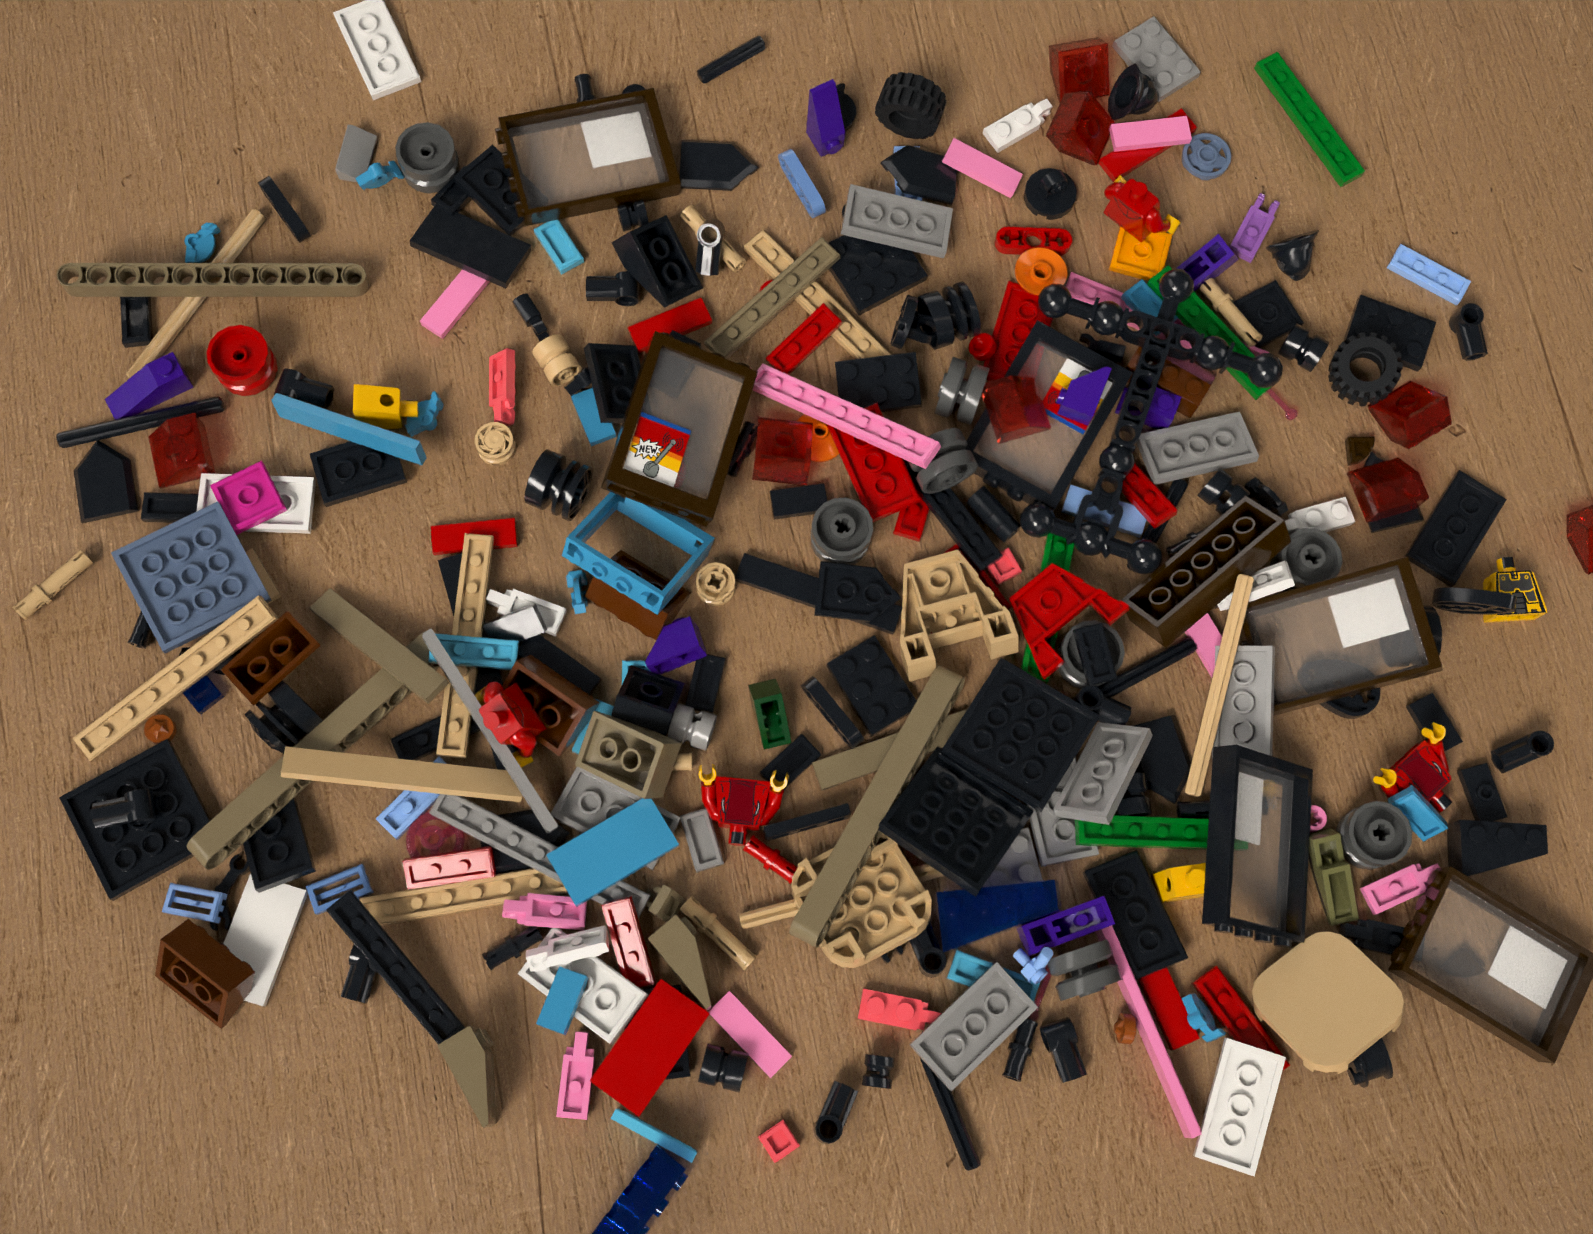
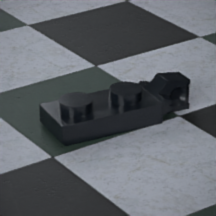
[1339,919,1425,962]

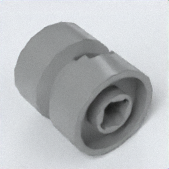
[667,703,717,751]

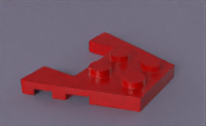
[1009,563,1129,680]

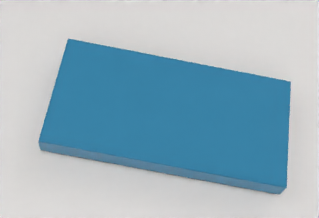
[546,798,679,907]

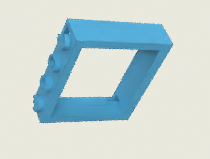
[562,492,714,615]

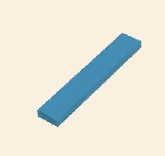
[271,393,427,465]

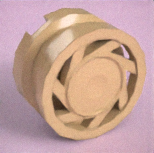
[475,422,516,465]
[696,562,735,606]

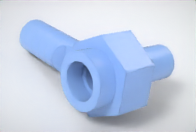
[1013,947,1053,985]

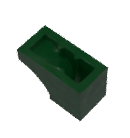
[748,678,792,750]

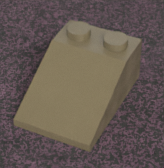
[575,711,682,799]
[648,915,712,1012]
[437,1025,497,1128]

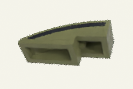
[1308,828,1359,926]

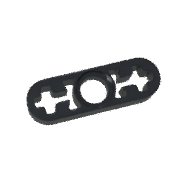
[257,176,311,243]
[801,676,864,749]

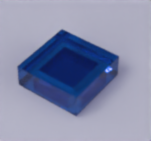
[183,674,225,715]

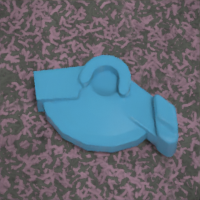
[355,161,405,190]
[184,222,221,263]
[405,391,444,437]
[566,570,588,614]
[1181,993,1226,1042]

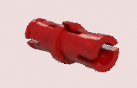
[743,835,798,884]

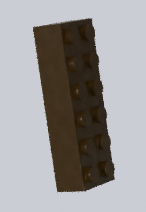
[1121,495,1291,648]

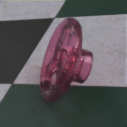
[406,812,465,857]

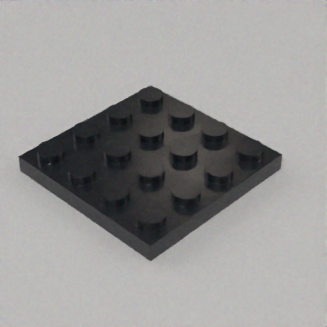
[941,658,1100,812]
[59,739,211,901]
[878,747,1034,897]

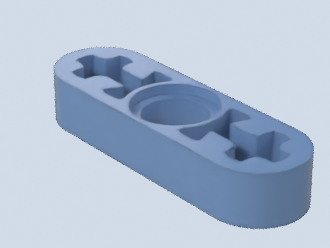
[778,149,826,218]

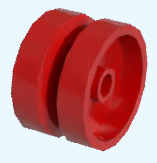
[206,325,278,396]

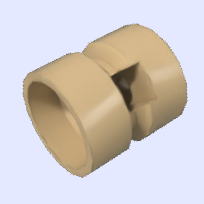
[532,334,582,387]

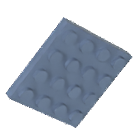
[111,502,272,654]

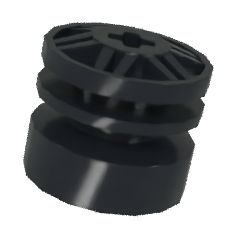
[917,281,981,350]
[524,449,593,521]
[244,680,323,754]

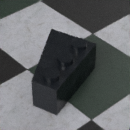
[1447,820,1548,876]

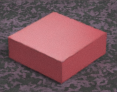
[987,548,1022,586]
[758,1120,800,1163]

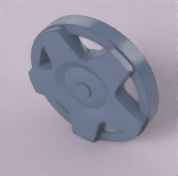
[1182,133,1231,180]

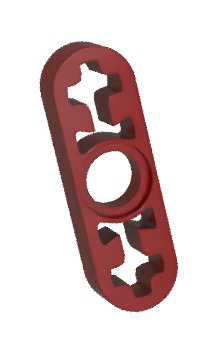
[994,227,1072,256]

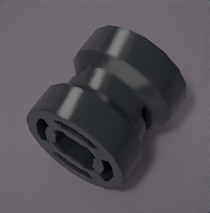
[617,199,649,232]
[862,1054,895,1089]

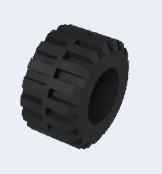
[875,72,947,139]
[1328,332,1403,406]

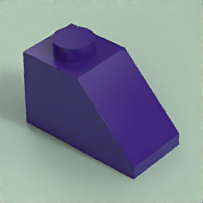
[1056,366,1112,426]
[1115,387,1182,430]
[645,616,708,675]

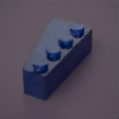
[936,880,1062,953]
[592,1145,688,1234]

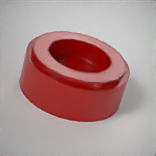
[968,333,997,361]

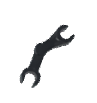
[210,854,250,931]

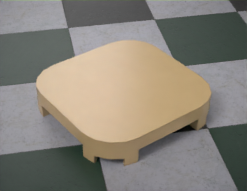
[791,833,932,968]
[1252,931,1404,1074]

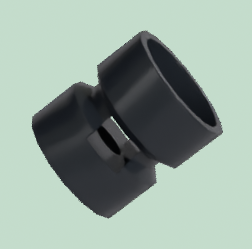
[1277,323,1329,372]
[1197,468,1251,515]
[1114,773,1152,817]
[698,1043,749,1092]

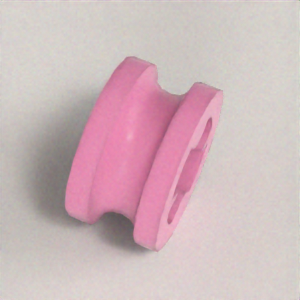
[1310,805,1327,833]

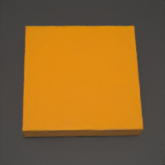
[1109,226,1173,281]

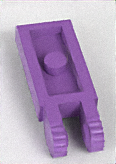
[1229,193,1280,263]

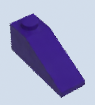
[806,79,845,157]
[1176,234,1239,292]
[105,352,194,420]
[1016,896,1115,956]

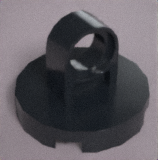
[1023,168,1077,220]
[890,295,937,349]

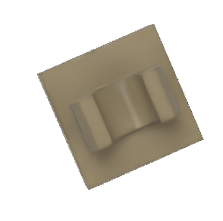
[646,885,686,922]

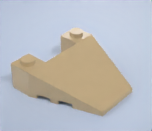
[900,550,1019,682]

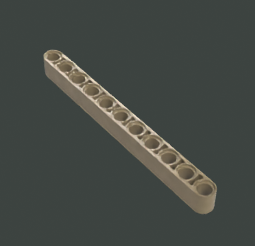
[56,263,369,297]
[187,631,440,870]
[789,665,965,948]

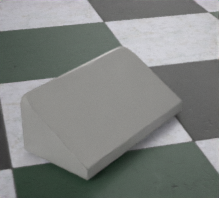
[335,124,378,183]

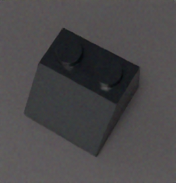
[611,665,685,736]

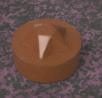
[144,714,177,744]
[1114,1013,1136,1045]

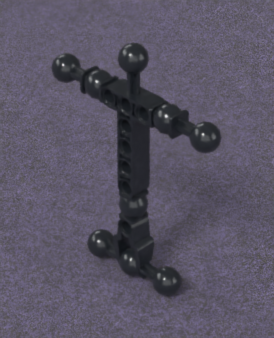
[1020,269,1283,574]

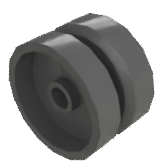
[395,122,460,193]
[934,357,990,425]
[908,428,978,494]
[810,498,873,565]
[1270,528,1343,592]
[1056,620,1125,689]
[1336,801,1412,870]
[1047,939,1123,1001]

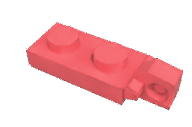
[489,348,516,427]
[857,989,942,1031]

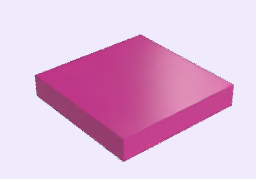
[210,461,288,535]

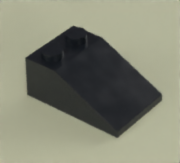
[611,215,703,308]

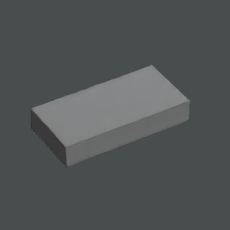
[680,808,724,873]

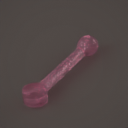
[1267,389,1298,420]
[1028,965,1051,1021]

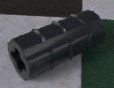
[967,486,1021,543]

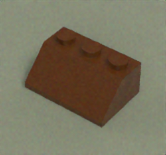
[1126,347,1216,418]
[585,550,691,640]
[221,611,321,706]
[502,655,600,756]
[155,919,255,1029]

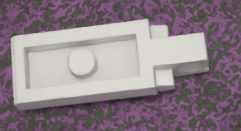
[983,99,1053,153]
[1285,497,1355,534]
[1217,561,1295,611]
[486,589,567,637]
[526,925,609,972]

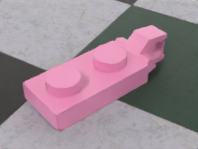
[1360,863,1440,915]
[502,893,587,931]
[556,1031,595,1120]

